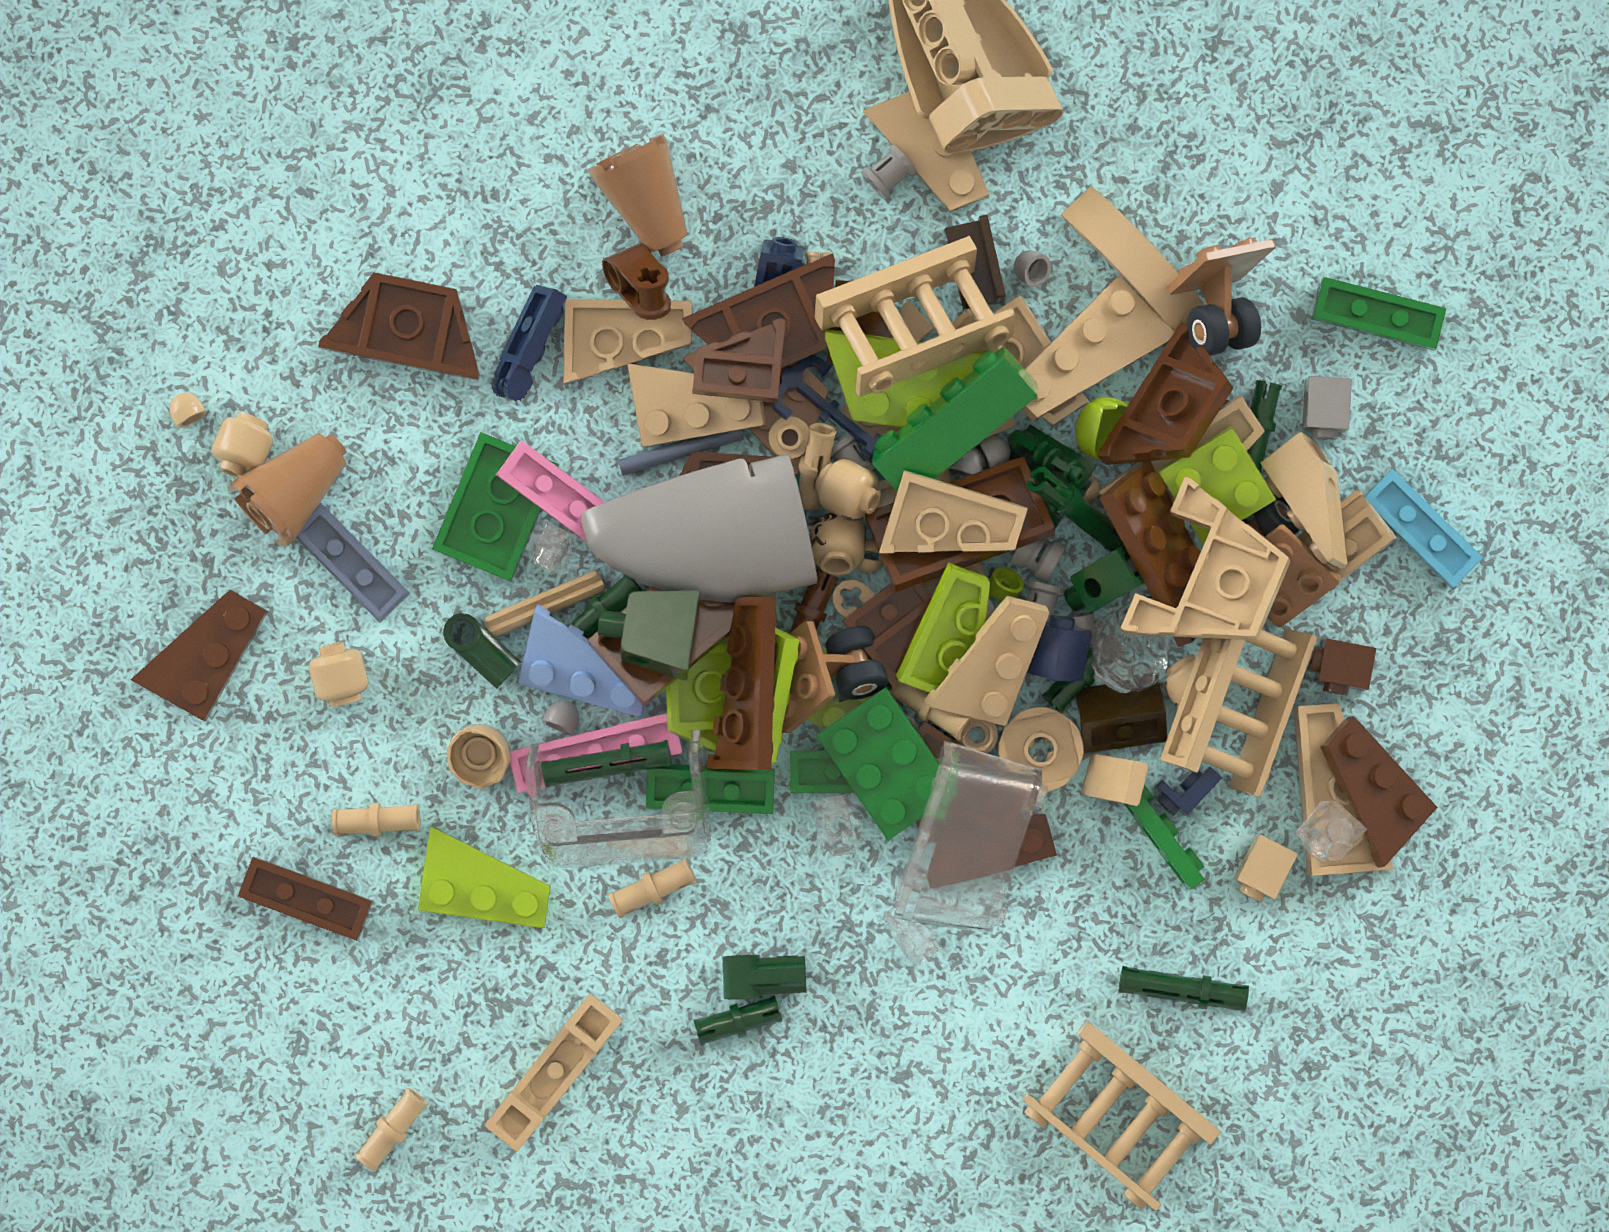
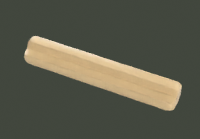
[485,571,605,638]

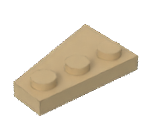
[863,91,989,212]

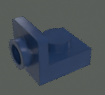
[754,237,805,287]
[1154,766,1222,816]

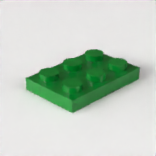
[432,432,559,582]
[816,687,959,841]

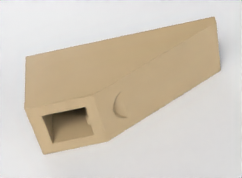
[1260,432,1347,569]

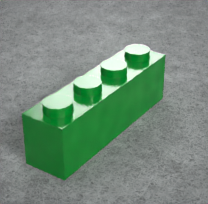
[873,346,1038,491]

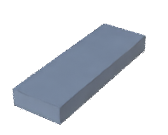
[296,503,411,623]

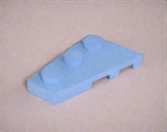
[518,604,644,717]

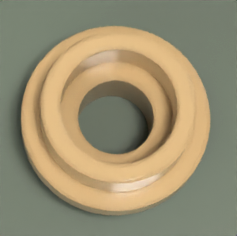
[769,416,809,459]
[956,718,998,756]

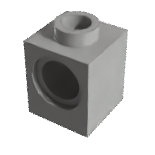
[1302,376,1352,440]

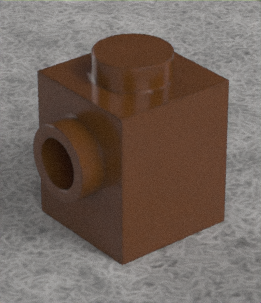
[1309,638,1377,696]

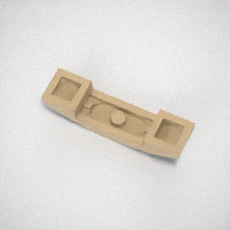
[1060,186,1205,332]
[484,993,624,1152]

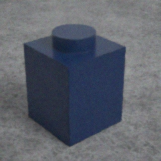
[1027,615,1091,681]

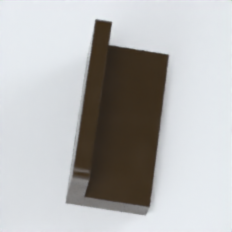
[944,215,1006,311]
[1075,677,1168,754]

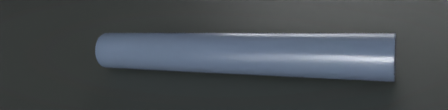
[618,429,744,476]

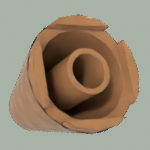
[587,134,688,257]
[228,433,347,548]

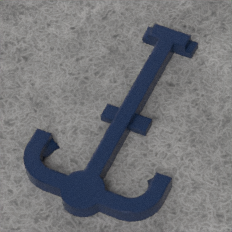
[771,356,882,459]

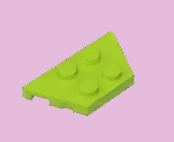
[825,329,987,427]
[666,636,732,753]

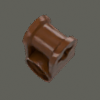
[602,243,671,320]

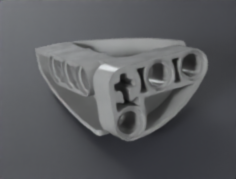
[581,454,817,602]

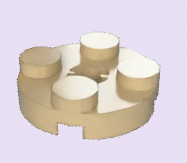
[998,707,1083,792]

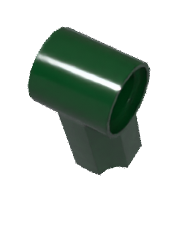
[443,613,522,689]
[722,955,807,1000]

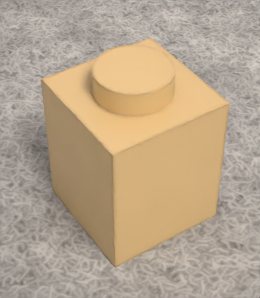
[1233,834,1298,903]

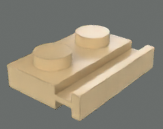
[1297,490,1397,583]

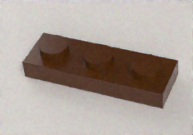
[237,856,374,941]

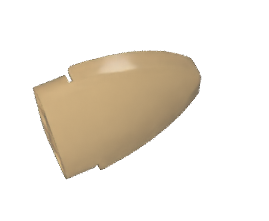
[889,0,1064,153]

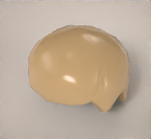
[446,724,512,789]

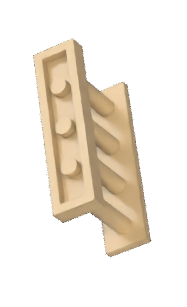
[815,236,1016,397]
[1160,628,1318,797]
[1022,1020,1221,1211]

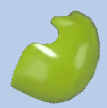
[1075,396,1129,460]

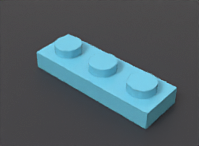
[1365,469,1483,589]

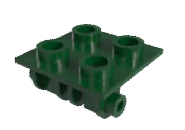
[1008,424,1098,529]

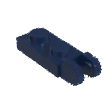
[490,285,567,402]

